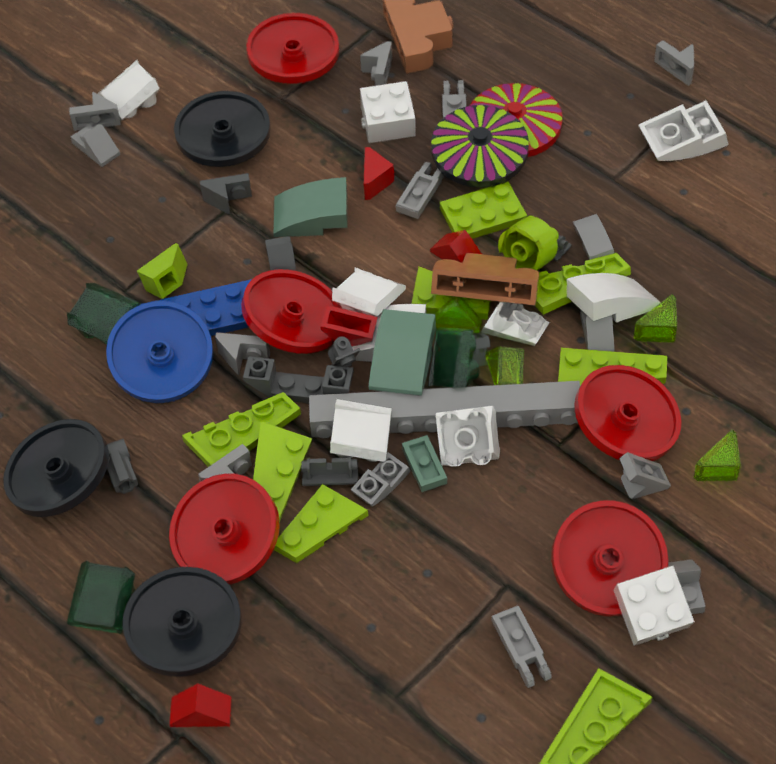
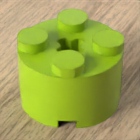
[498,215,559,271]

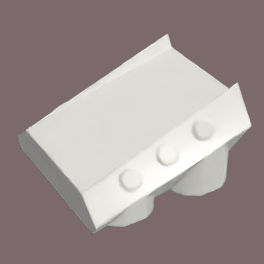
[98,60,160,121]
[332,267,406,316]
[481,302,550,346]
[330,399,392,462]
[436,406,500,467]

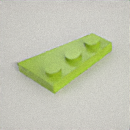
[411,266,491,320]
[274,484,368,563]

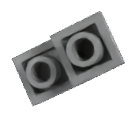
[573,214,614,260]
[351,453,410,507]

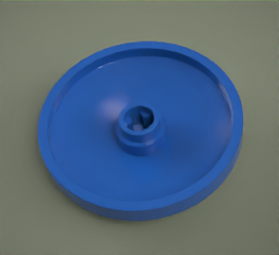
[106,301,213,403]

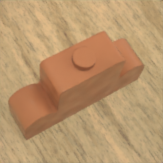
[382,0,453,74]
[431,253,539,305]

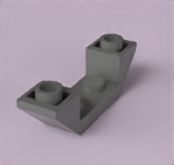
[243,356,354,404]

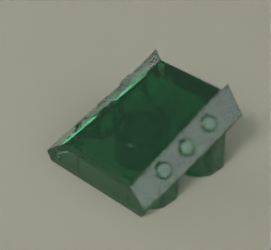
[67,283,140,344]
[428,327,480,389]
[67,560,136,634]

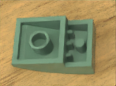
[273,177,348,237]
[369,309,436,396]

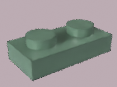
[402,435,447,492]

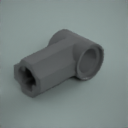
[107,438,138,494]

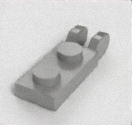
[442,80,466,118]
[396,162,444,219]
[491,606,552,688]

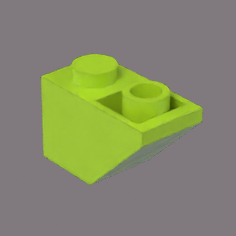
[137,243,188,299]

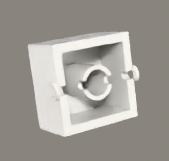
[360,81,416,143]
[614,566,694,646]

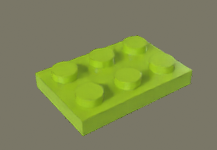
[440,181,527,239]

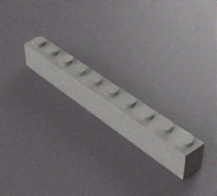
[309,381,580,438]

